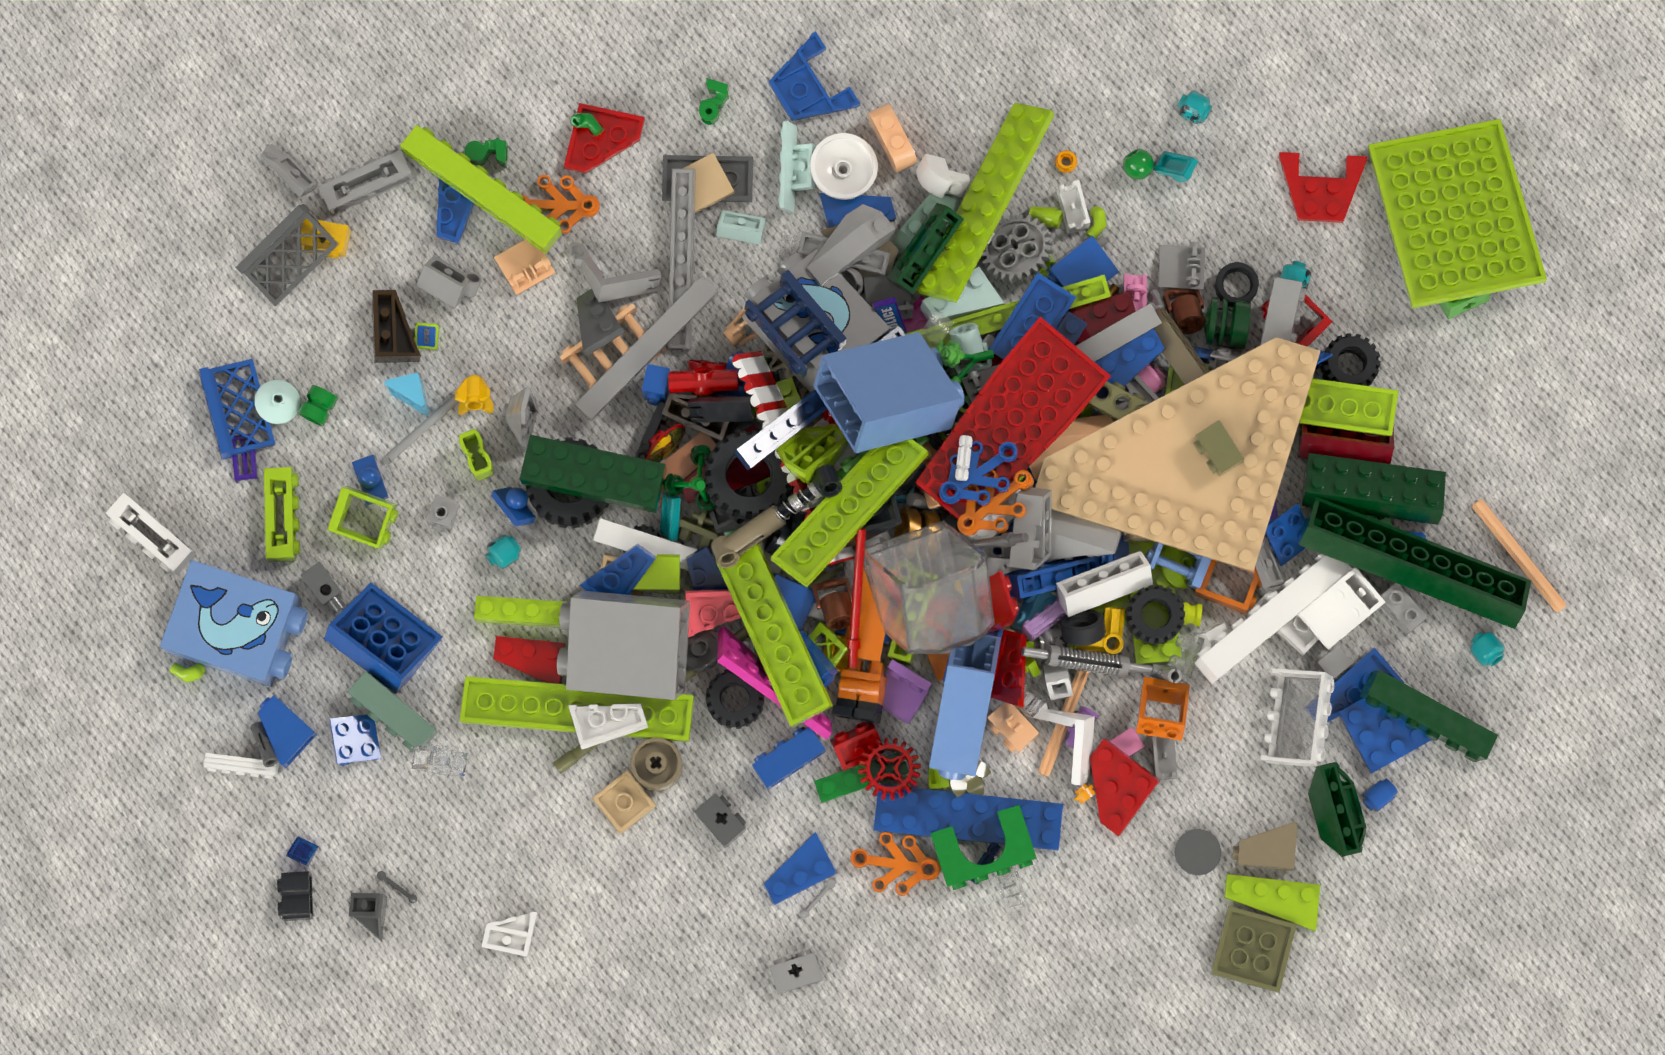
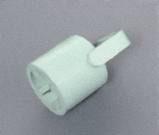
[949,323,992,375]

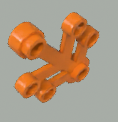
[522,175,600,234]
[957,470,1034,536]
[850,832,940,896]

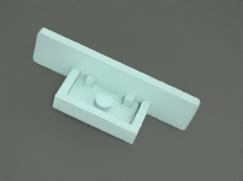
[778,121,816,213]

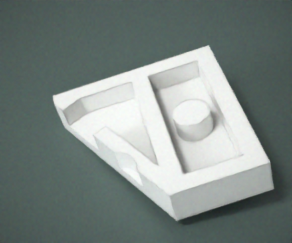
[482,912,538,957]

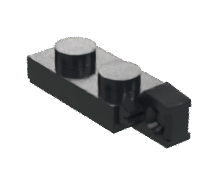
[635,402,669,459]

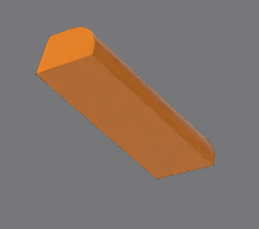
[844,565,897,662]

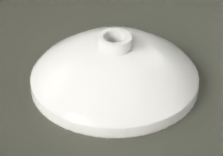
[810,133,878,200]

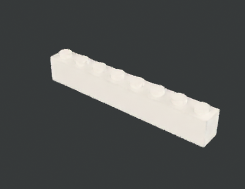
[1195,554,1352,684]

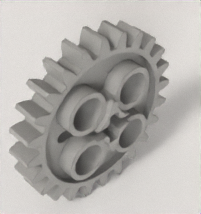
[981,214,1054,284]

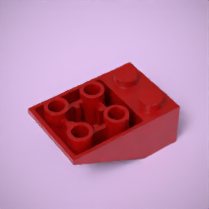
[972,571,1019,633]

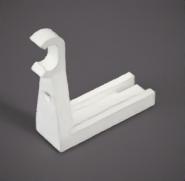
[1021,699,1095,785]

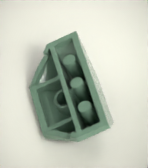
[892,194,960,262]

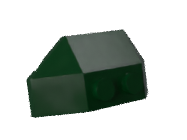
[1308,762,1367,857]

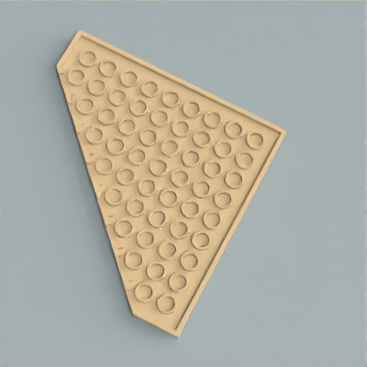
[1035,337,1320,572]

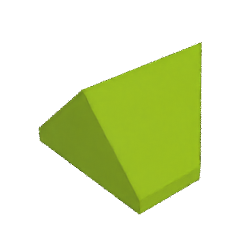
[634,554,681,594]

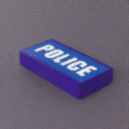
[873,297,907,334]

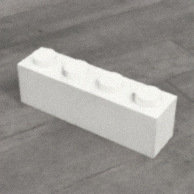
[1056,551,1153,617]

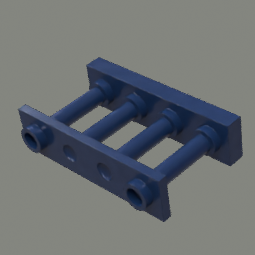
[744,270,847,378]

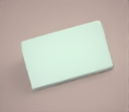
[717,210,766,245]

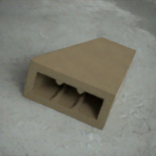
[1232,822,1298,871]

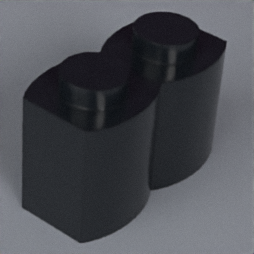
[277,871,313,921]

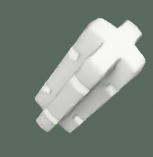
[955,435,973,481]

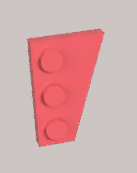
[685,589,741,637]

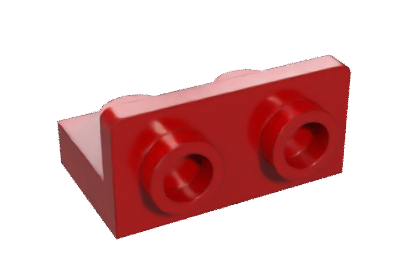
[830,722,886,771]

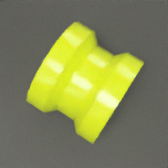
[1183,602,1202,627]

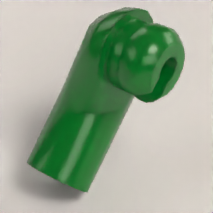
[570,113,604,136]

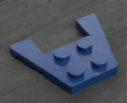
[769,31,860,121]

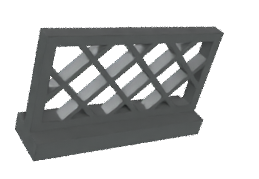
[235,204,339,306]

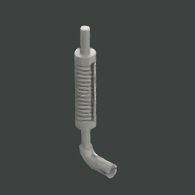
[1021,645,1182,683]

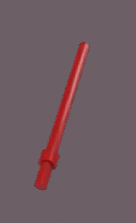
[847,529,866,667]

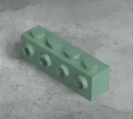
[347,671,438,753]

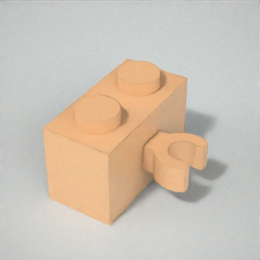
[987,702,1039,754]

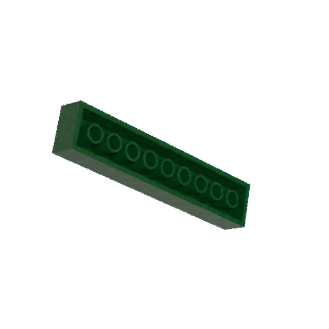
[1299,496,1531,629]

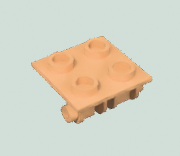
[494,240,556,295]

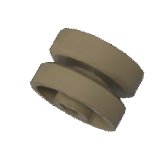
[630,737,683,792]

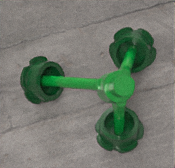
[663,445,716,511]

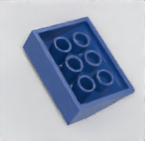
[324,582,443,694]

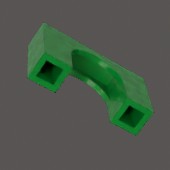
[930,805,1037,890]

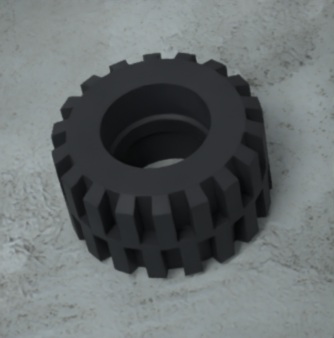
[1320,333,1381,386]
[1125,585,1185,645]
[706,669,764,729]

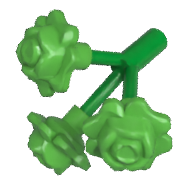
[933,340,994,384]

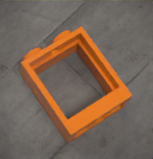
[1194,559,1262,614]
[1136,677,1190,741]

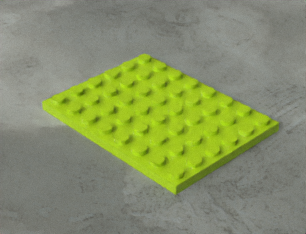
[1368,119,1547,309]

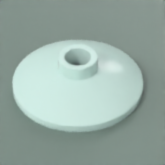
[254,380,300,424]

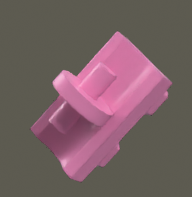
[1123,274,1147,311]

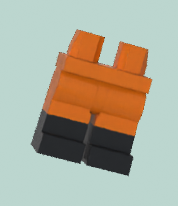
[831,659,888,724]

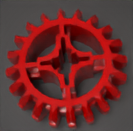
[858,738,921,801]

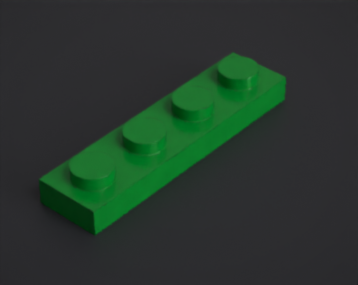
[814,752,909,803]

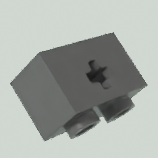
[694,793,746,848]

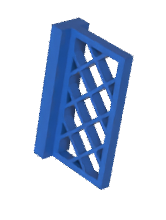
[199,359,275,460]

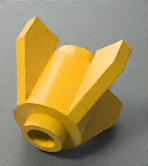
[455,375,494,415]

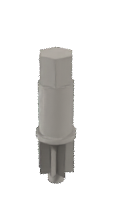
[906,493,948,516]

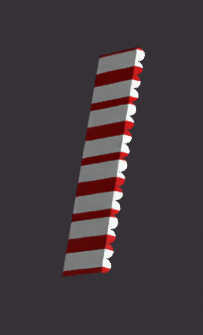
[732,351,855,565]

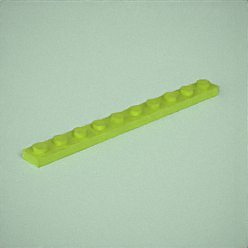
[906,274,1111,348]

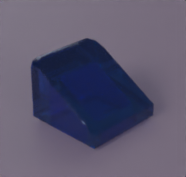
[286,836,319,867]

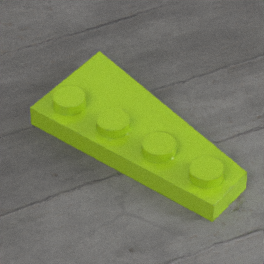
[1224,874,1320,932]

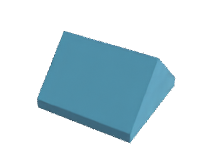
[384,372,430,416]

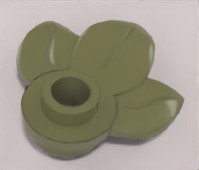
[949,760,991,797]

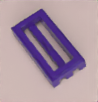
[232,433,258,482]

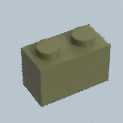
[1194,420,1244,477]

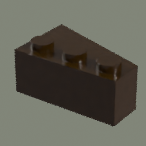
[372,290,421,363]
[662,392,745,441]

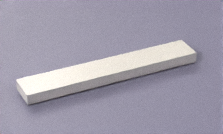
[592,518,716,572]

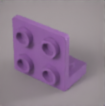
[883,659,933,724]

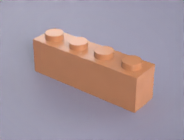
[657,432,716,510]

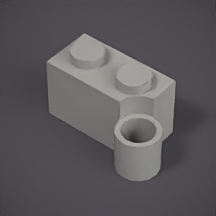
[416,255,482,308]

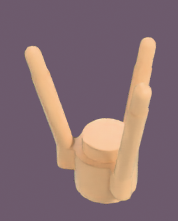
[723,306,759,346]

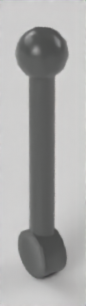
[377,871,417,903]

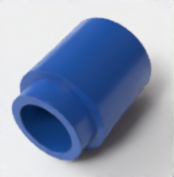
[1362,778,1398,812]

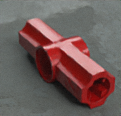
[668,367,739,395]

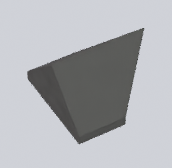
[349,893,387,942]

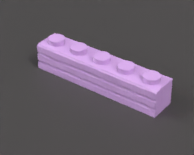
[1022,598,1066,642]

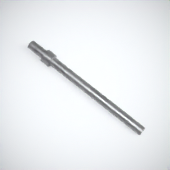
[935,532,1029,555]

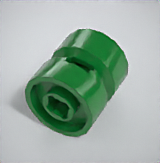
[297,385,338,427]

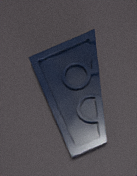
[686,545,728,591]

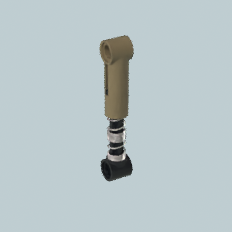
[711,465,842,568]

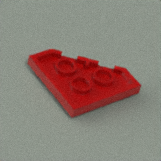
[564,103,645,173]
[1090,738,1161,837]

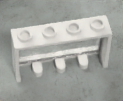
[1261,668,1334,767]

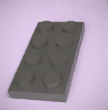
[662,155,753,203]

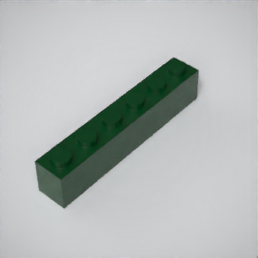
[1360,670,1498,762]

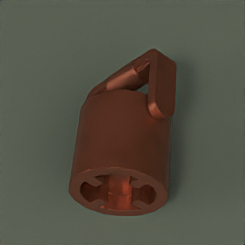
[1163,288,1206,334]
[812,578,852,630]

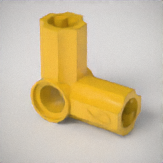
[1076,607,1125,654]

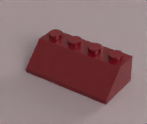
[1298,424,1394,464]

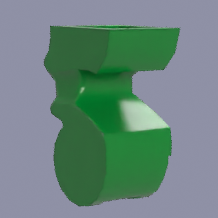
[699,78,729,125]
[464,138,508,168]

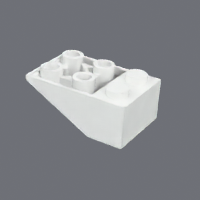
[1298,567,1385,650]

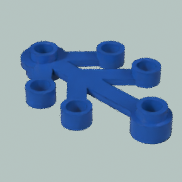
[939,441,1018,506]

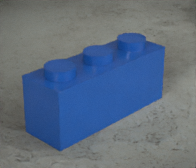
[752,726,826,790]

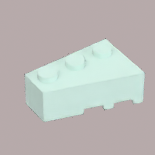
[920,267,1004,326]

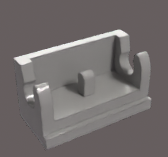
[1151,736,1178,780]

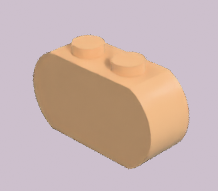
[867,103,917,173]

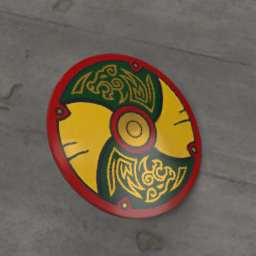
[645,424,685,463]

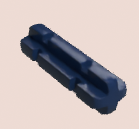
[969,842,1002,885]

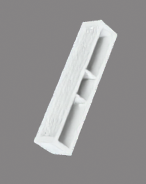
[204,753,279,779]

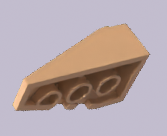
[1030,415,1113,481]

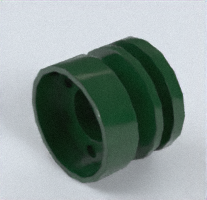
[1204,297,1251,349]

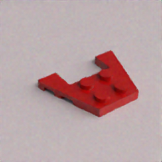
[1278,152,1367,223]

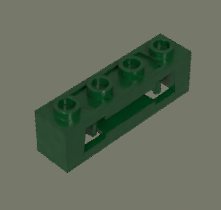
[886,203,964,294]

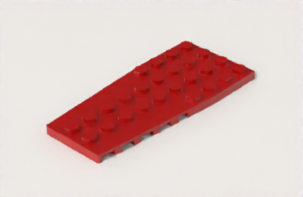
[915,317,1111,527]

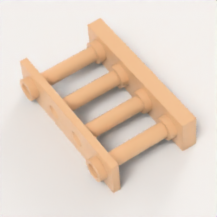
[560,304,666,389]

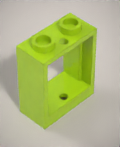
[327,486,399,549]

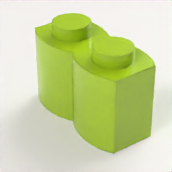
[459,429,494,481]

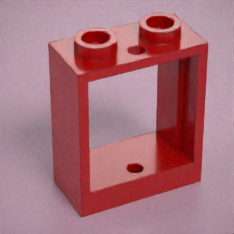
[1259,294,1333,347]

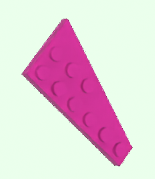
[717,625,832,740]

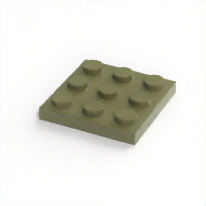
[1211,906,1297,993]

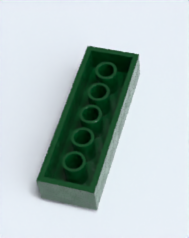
[519,434,667,513]
[1301,453,1446,525]

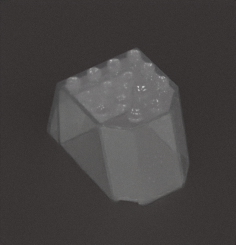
[864,521,995,654]

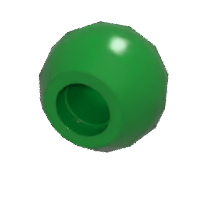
[1123,148,1154,180]

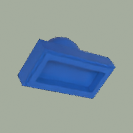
[352,455,389,506]
[491,487,536,527]

